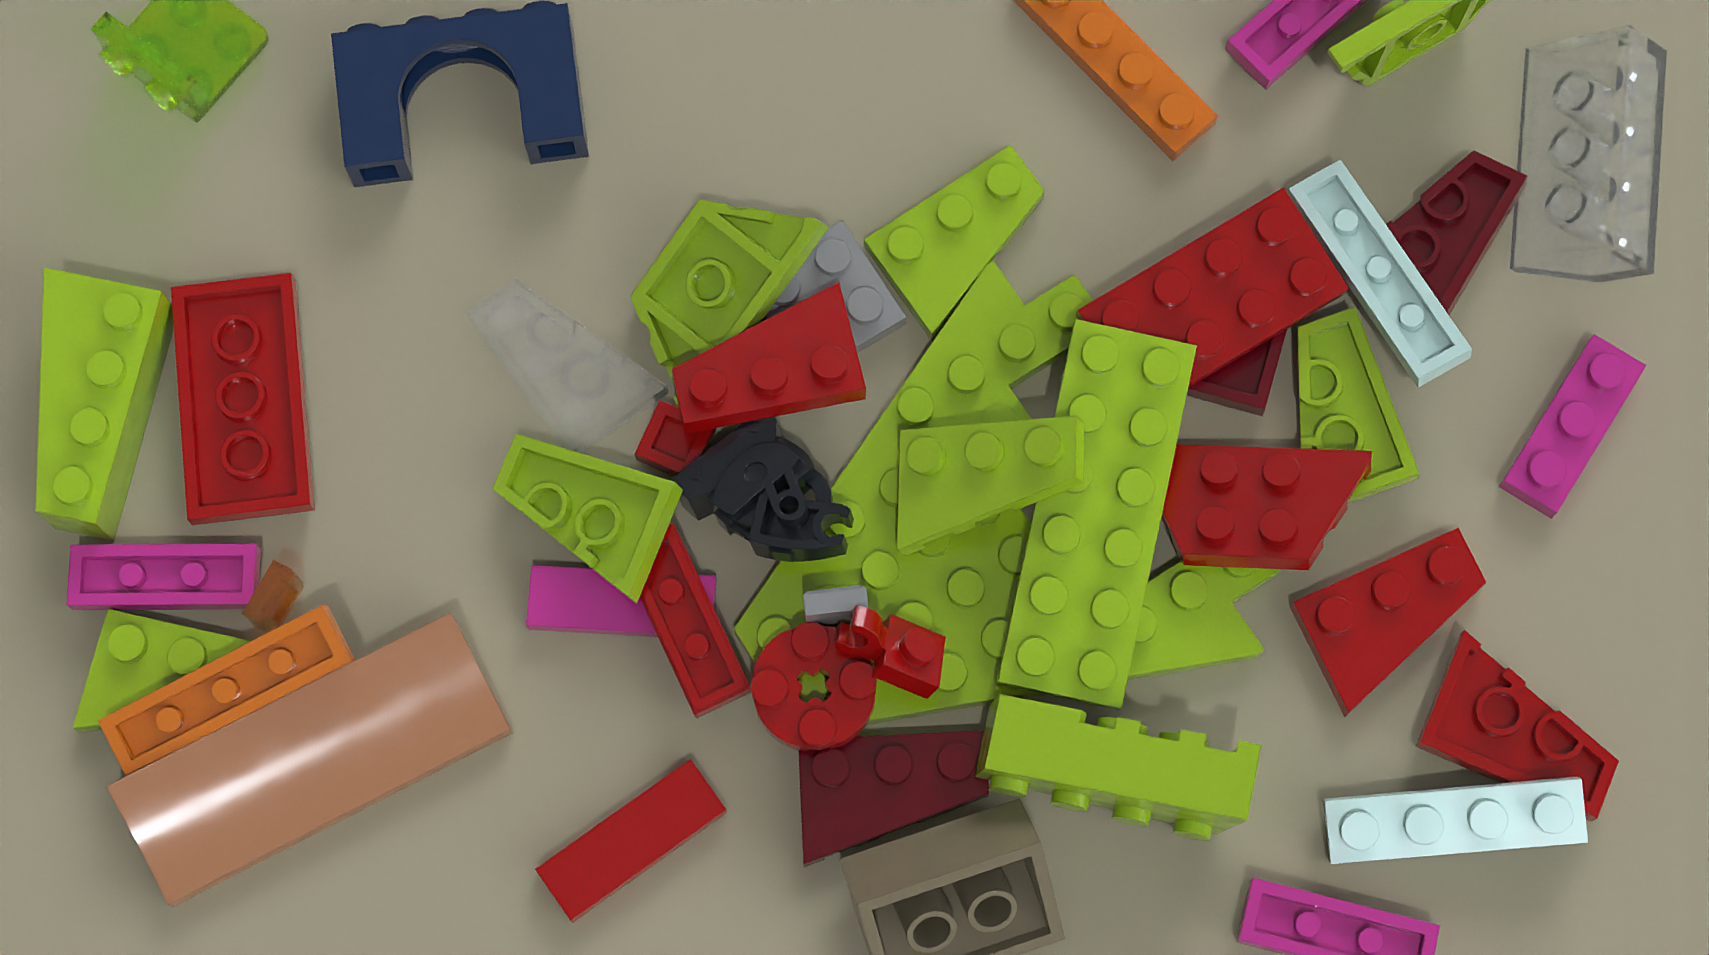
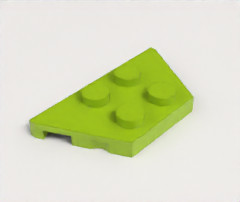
[1327,0,1491,87]
[630,199,829,408]

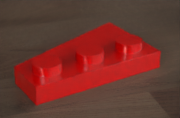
[672,282,866,434]
[1290,528,1487,717]
[1415,630,1619,822]

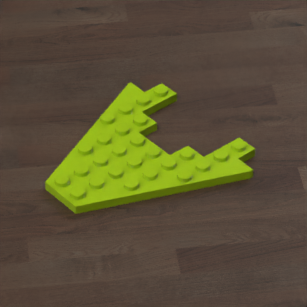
[733,261,1282,725]

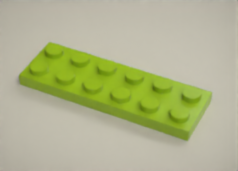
[996,319,1197,711]

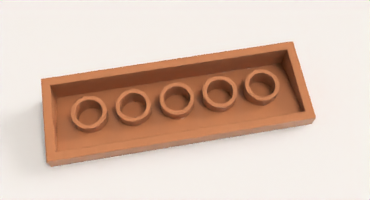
[106,612,513,907]

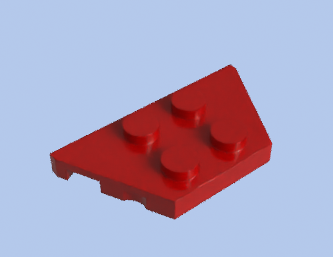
[1161,444,1372,571]

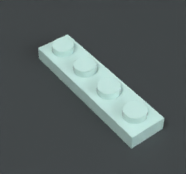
[1289,159,1472,388]
[1323,777,1588,864]

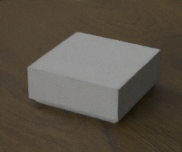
[803,585,869,626]

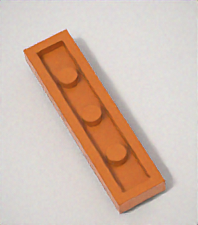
[1013,0,1218,161]
[98,604,355,776]

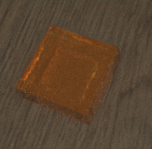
[242,560,304,633]

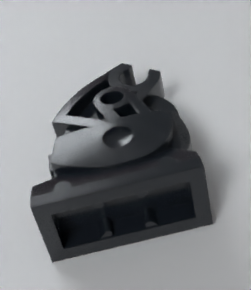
[670,417,854,562]

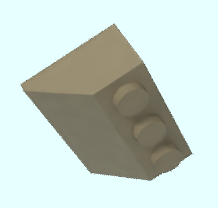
[839,798,1065,955]

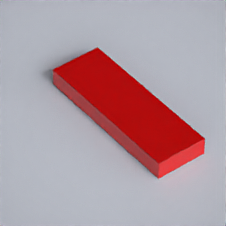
[640,523,751,719]
[535,759,727,923]

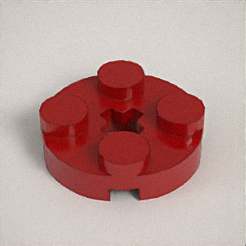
[751,622,877,751]

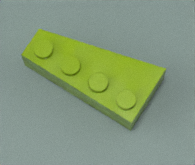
[35,267,174,541]
[975,694,1262,841]

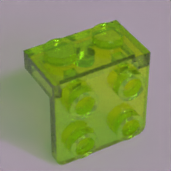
[90,0,269,124]

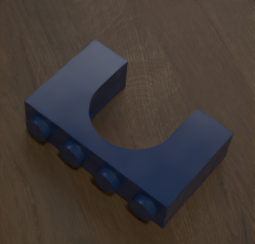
[331,0,589,188]

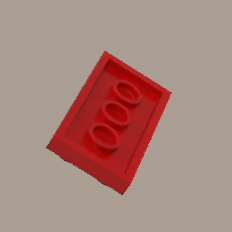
[1076,187,1349,388]
[171,273,315,526]

